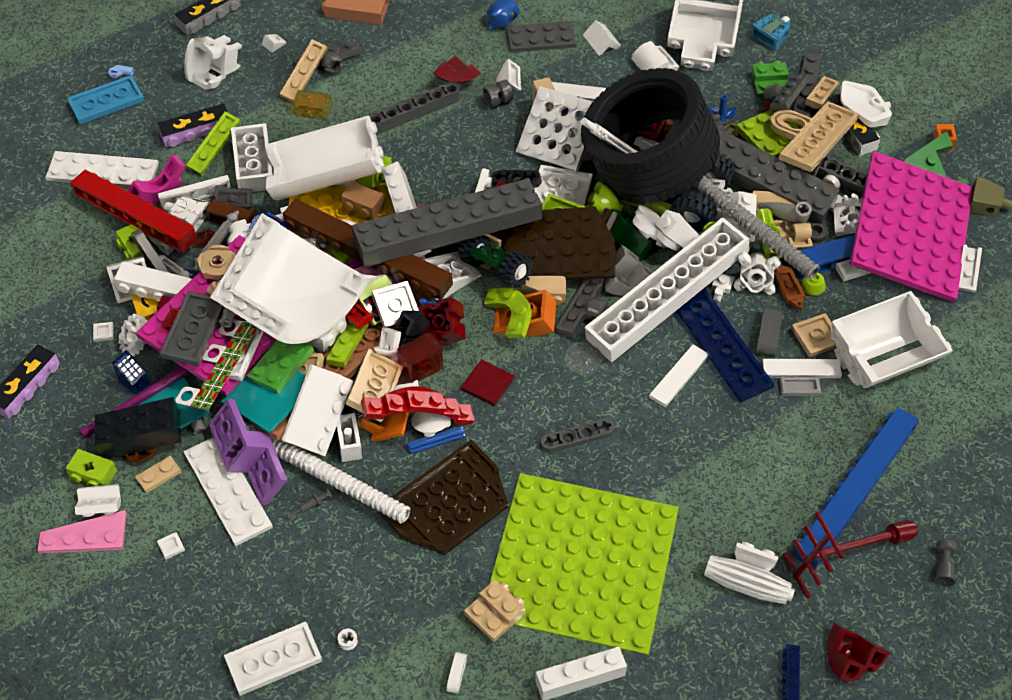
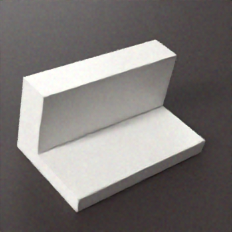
[583,20,621,55]

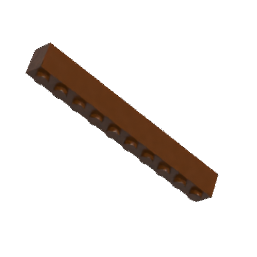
[282,198,453,300]

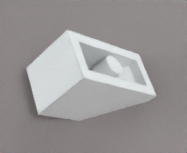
[656,210,699,248]

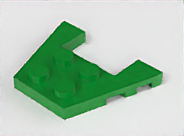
[903,132,970,186]

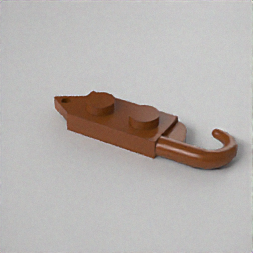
[774,258,806,311]

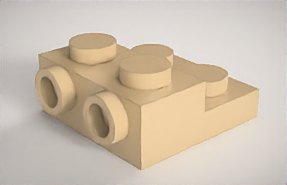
[464,580,525,642]

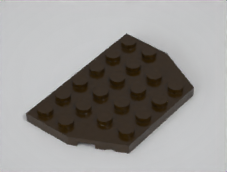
[505,206,616,280]
[377,440,508,555]

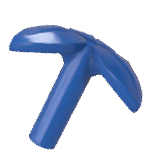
[708,95,737,124]

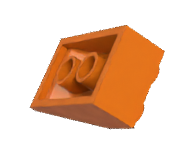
[493,289,556,336]

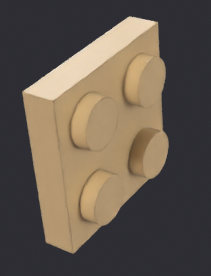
[791,313,837,358]

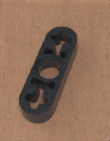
[491,170,542,188]

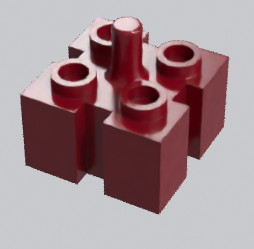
[419,297,466,348]

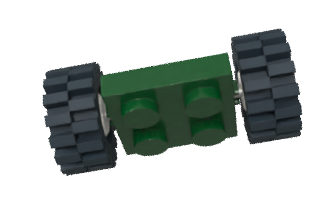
[458,235,533,288]

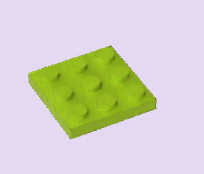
[736,110,799,158]

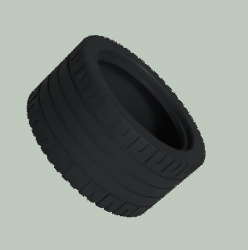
[581,68,720,204]

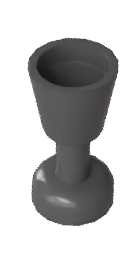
[934,539,958,586]

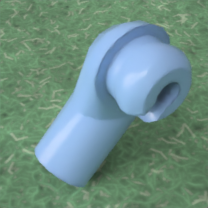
[108,65,134,78]

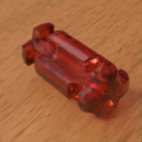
[162,308,179,331]

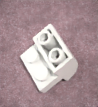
[631,41,679,71]

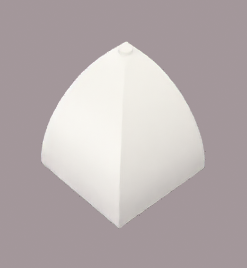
[210,213,370,344]

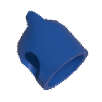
[487,0,519,30]

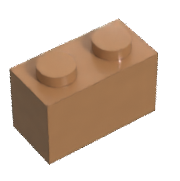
[341,181,384,220]

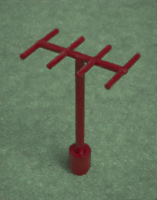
[783,511,918,598]

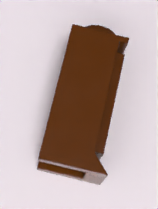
[206,198,256,225]

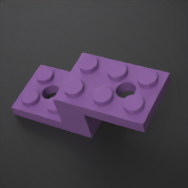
[209,399,288,505]

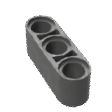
[756,307,783,357]

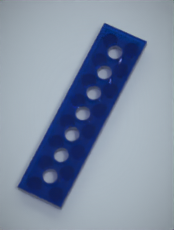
[676,288,774,403]

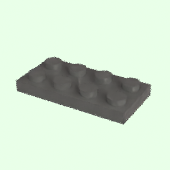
[507,21,576,53]
[160,291,223,367]

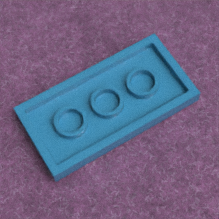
[67,75,145,125]

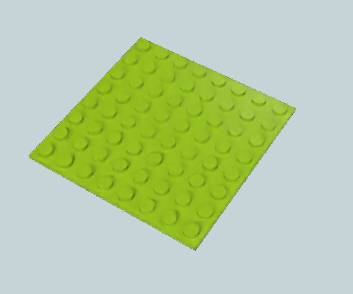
[490,473,679,655]

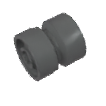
[483,80,514,108]

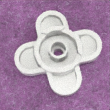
[632,205,681,251]

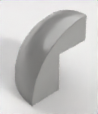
[605,245,653,296]

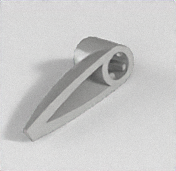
[758,202,812,224]

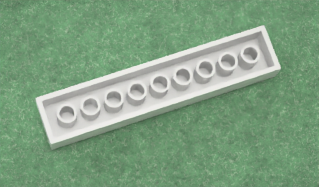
[585,218,749,363]

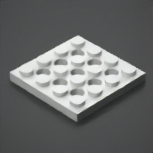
[516,86,593,172]

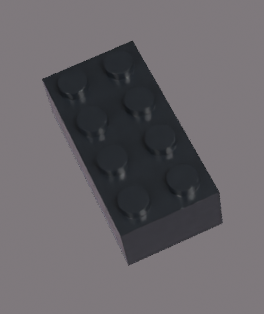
[95,397,182,459]

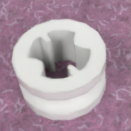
[338,629,358,650]

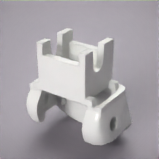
[184,35,242,90]

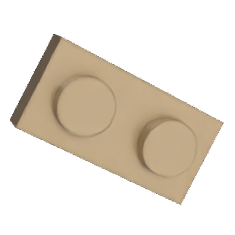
[135,456,182,493]

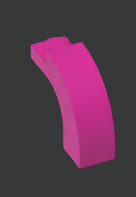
[127,155,186,204]

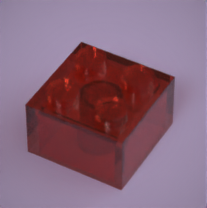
[397,332,443,383]

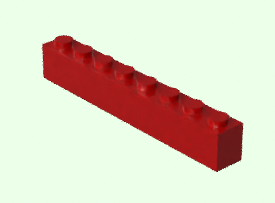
[70,169,197,253]

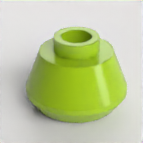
[800,272,826,296]

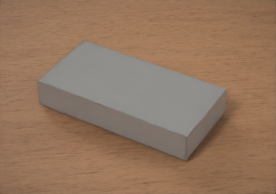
[780,377,821,396]

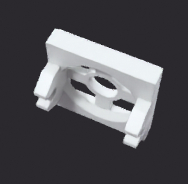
[833,193,862,236]

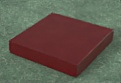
[461,359,515,406]

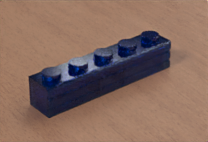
[781,644,800,700]

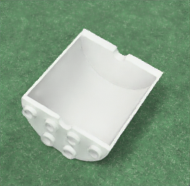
[831,291,953,388]

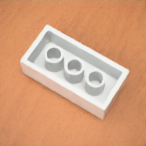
[231,123,273,192]

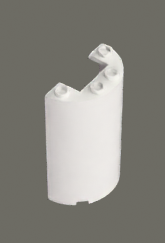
[266,116,384,201]

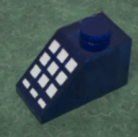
[112,350,149,395]

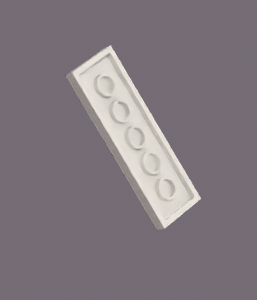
[46,151,159,188]
[184,437,273,546]

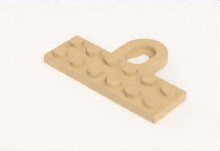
[770,101,859,172]

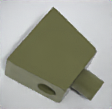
[970,176,1012,216]

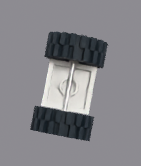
[669,151,735,232]

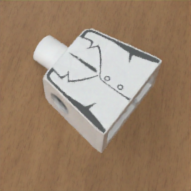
[164,196,209,233]

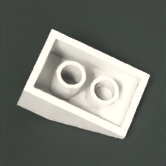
[423,251,481,300]

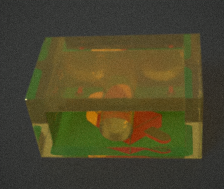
[292,90,332,120]

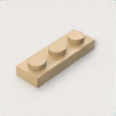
[805,76,839,110]

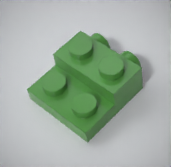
[751,61,789,97]

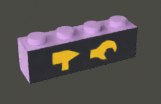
[157,103,228,147]
[0,344,60,419]

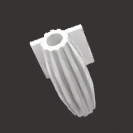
[704,542,795,604]

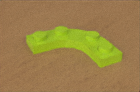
[484,288,532,339]

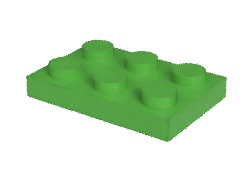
[247,340,314,394]

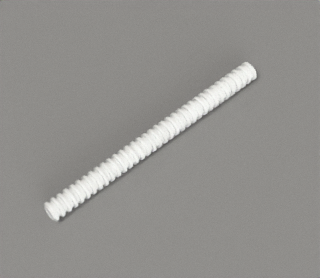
[242,418,410,523]

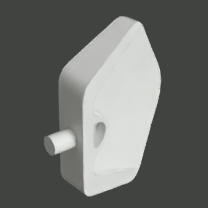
[840,81,892,127]

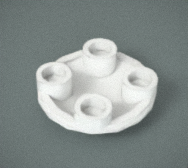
[412,412,451,437]

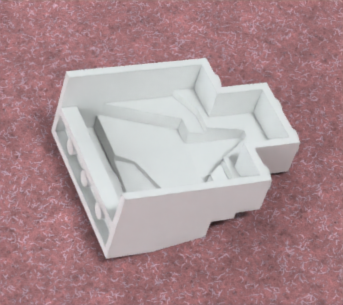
[667,0,743,71]

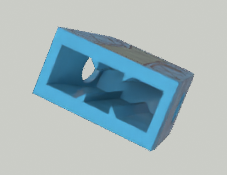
[751,14,790,50]

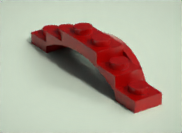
[361,386,475,425]

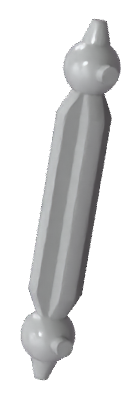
[193,211,239,270]
[159,255,192,278]

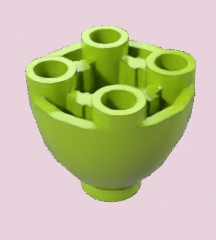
[586,181,623,215]

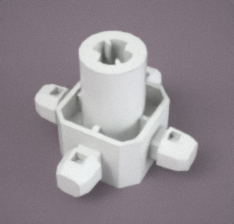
[734,252,781,295]

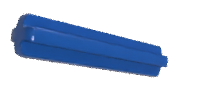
[407,426,465,453]

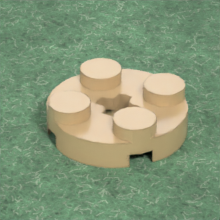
[198,245,236,280]

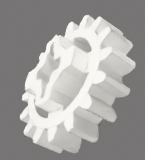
[118,314,148,356]

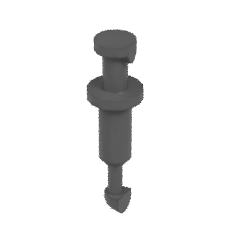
[287,488,333,519]

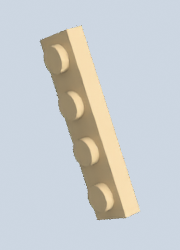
[280,39,327,103]

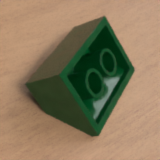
[611,209,662,260]

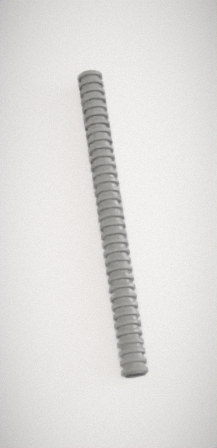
[693,176,819,279]

